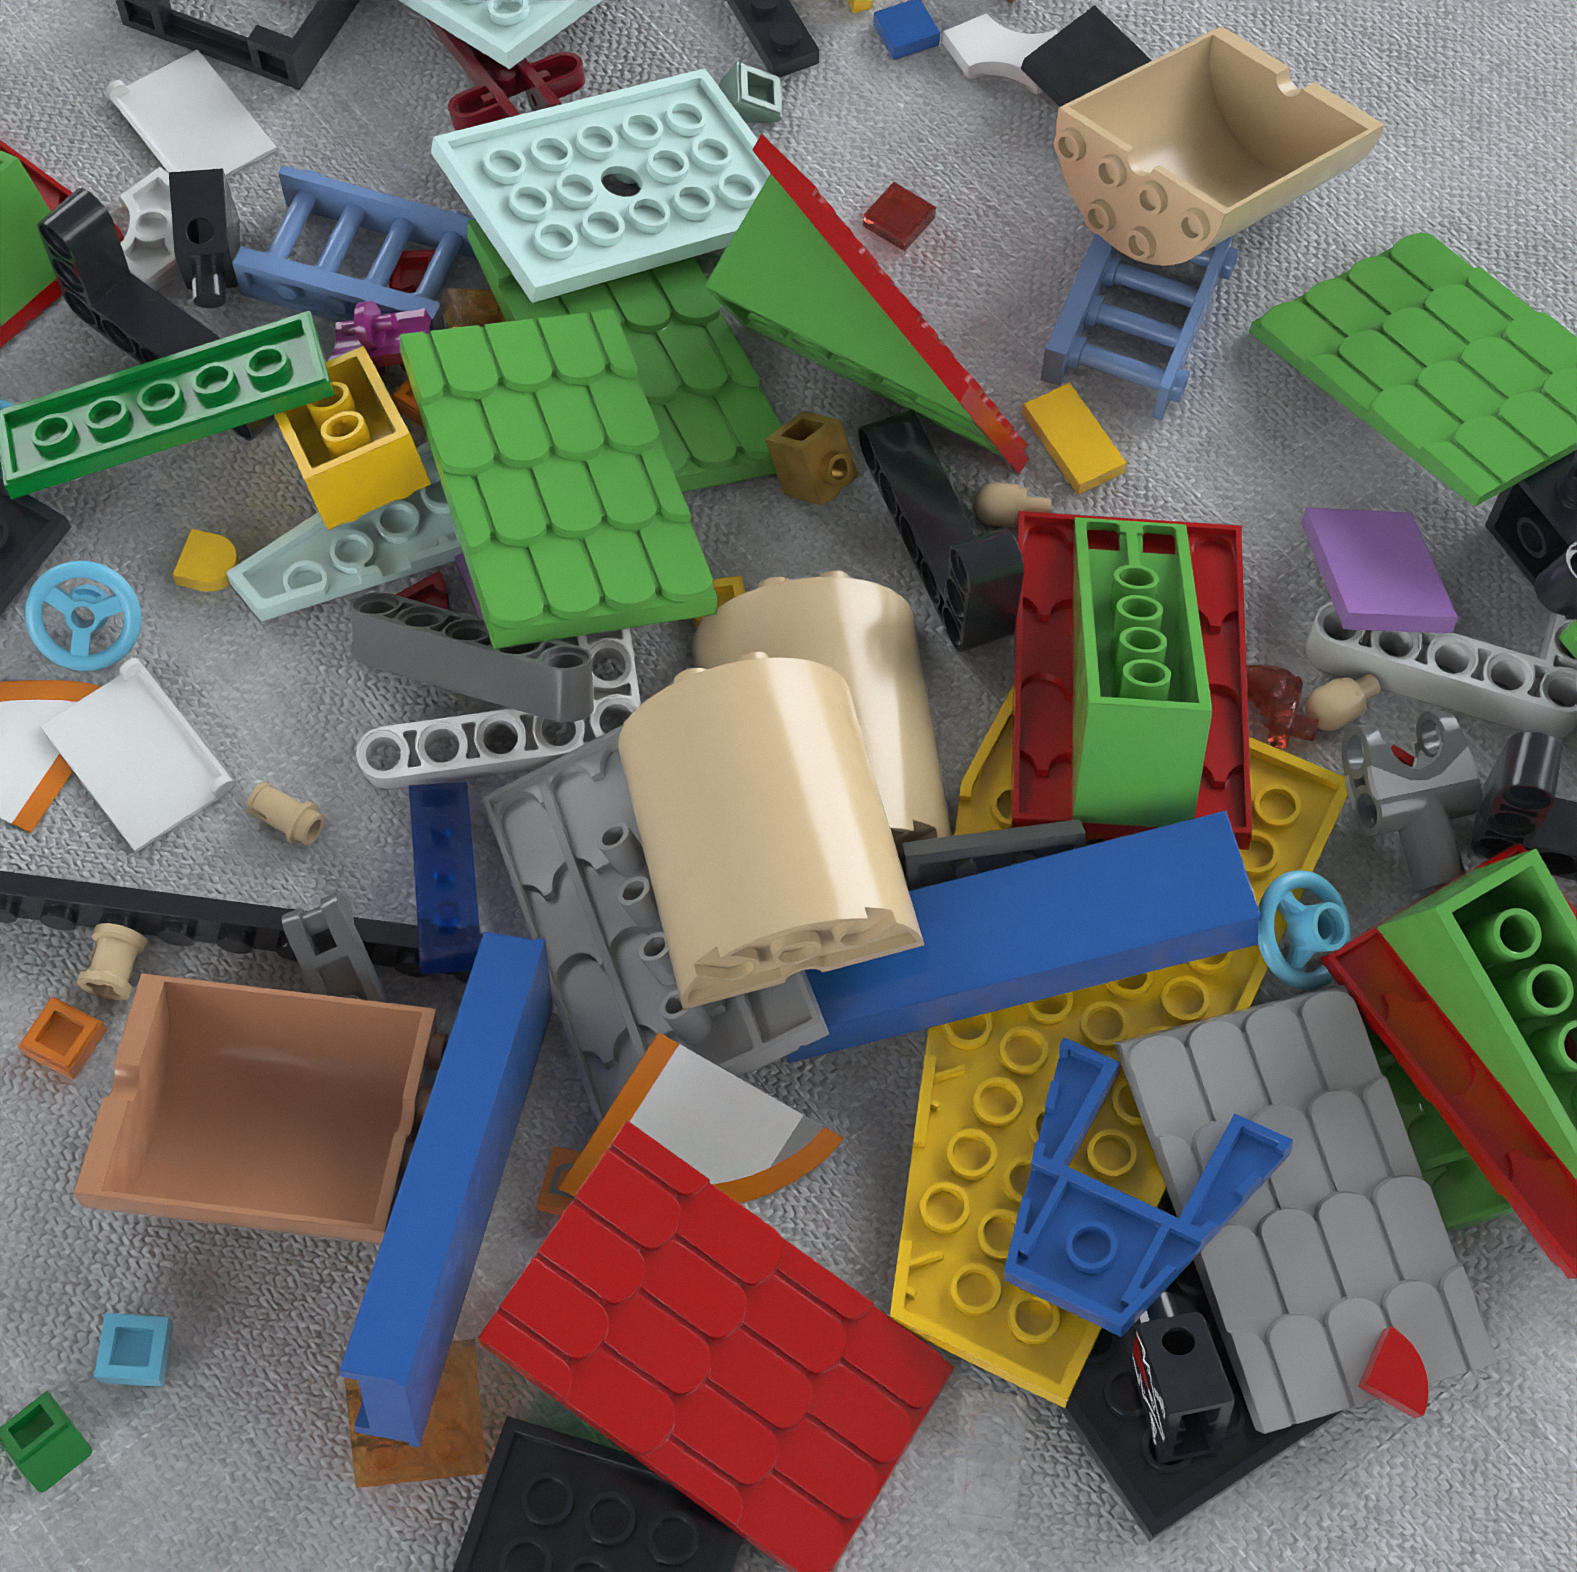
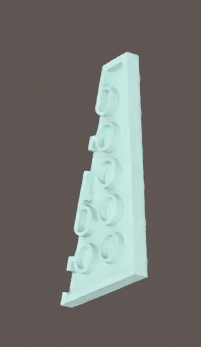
[226,441,463,621]

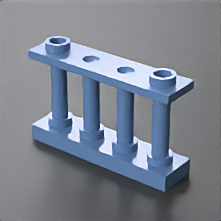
[232,165,477,333]
[1040,234,1239,420]

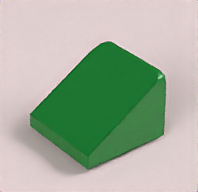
[0,1391,92,1493]

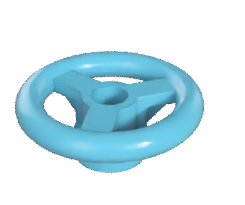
[25,561,142,671]
[1258,870,1351,990]

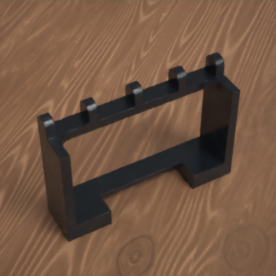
[116,0,360,90]

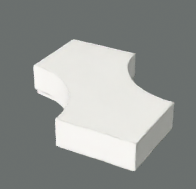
[942,13,1058,95]
[119,167,181,291]

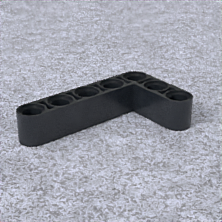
[37,188,275,441]
[858,410,1024,653]
[1471,732,1577,881]

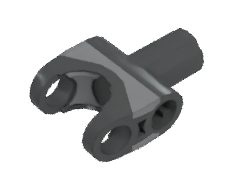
[1342,709,1482,892]

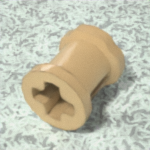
[76,923,147,1001]

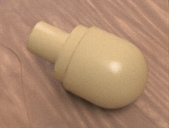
[973,482,1052,529]
[1305,674,1381,731]

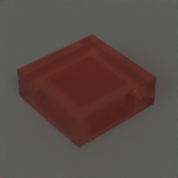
[863,182,936,252]

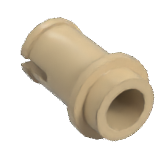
[246,781,325,846]

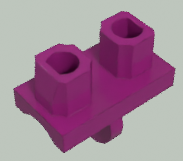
[328,301,432,377]

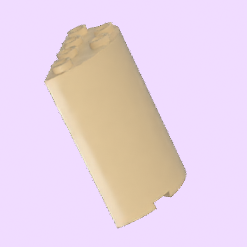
[1054,26,1385,266]
[691,571,952,872]
[618,652,924,1010]

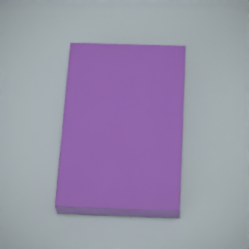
[1301,507,1458,633]

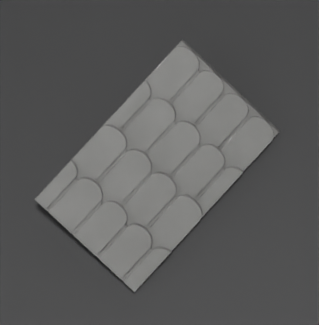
[482,724,829,1125]
[1114,985,1498,1434]

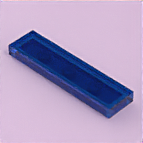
[409,782,481,974]

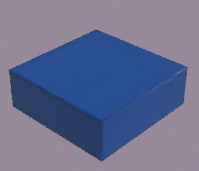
[873,0,940,60]

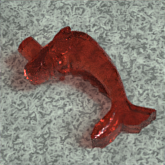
[1246,664,1319,750]

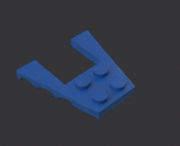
[1004,1037,1293,1337]

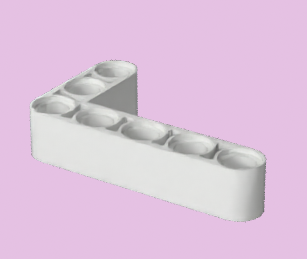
[1305,602,1577,739]
[356,628,641,789]

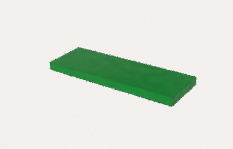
[0,311,335,499]

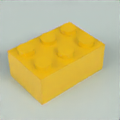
[274,346,431,530]

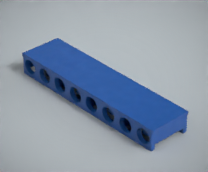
[785,811,1261,1063]
[339,932,553,1448]

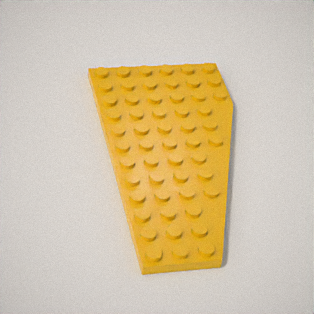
[890,684,1348,1408]

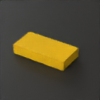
[1022,382,1127,495]

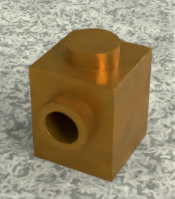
[765,411,859,505]

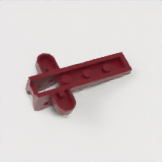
[425,17,586,131]

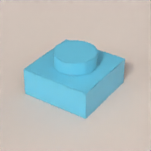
[94,1313,174,1387]

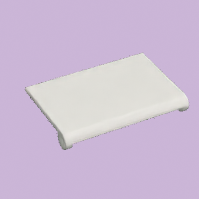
[106,49,277,178]
[40,658,235,853]

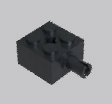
[1485,450,1577,586]

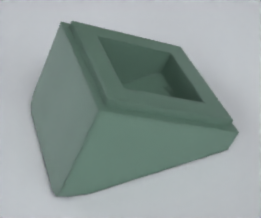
[719,61,783,123]

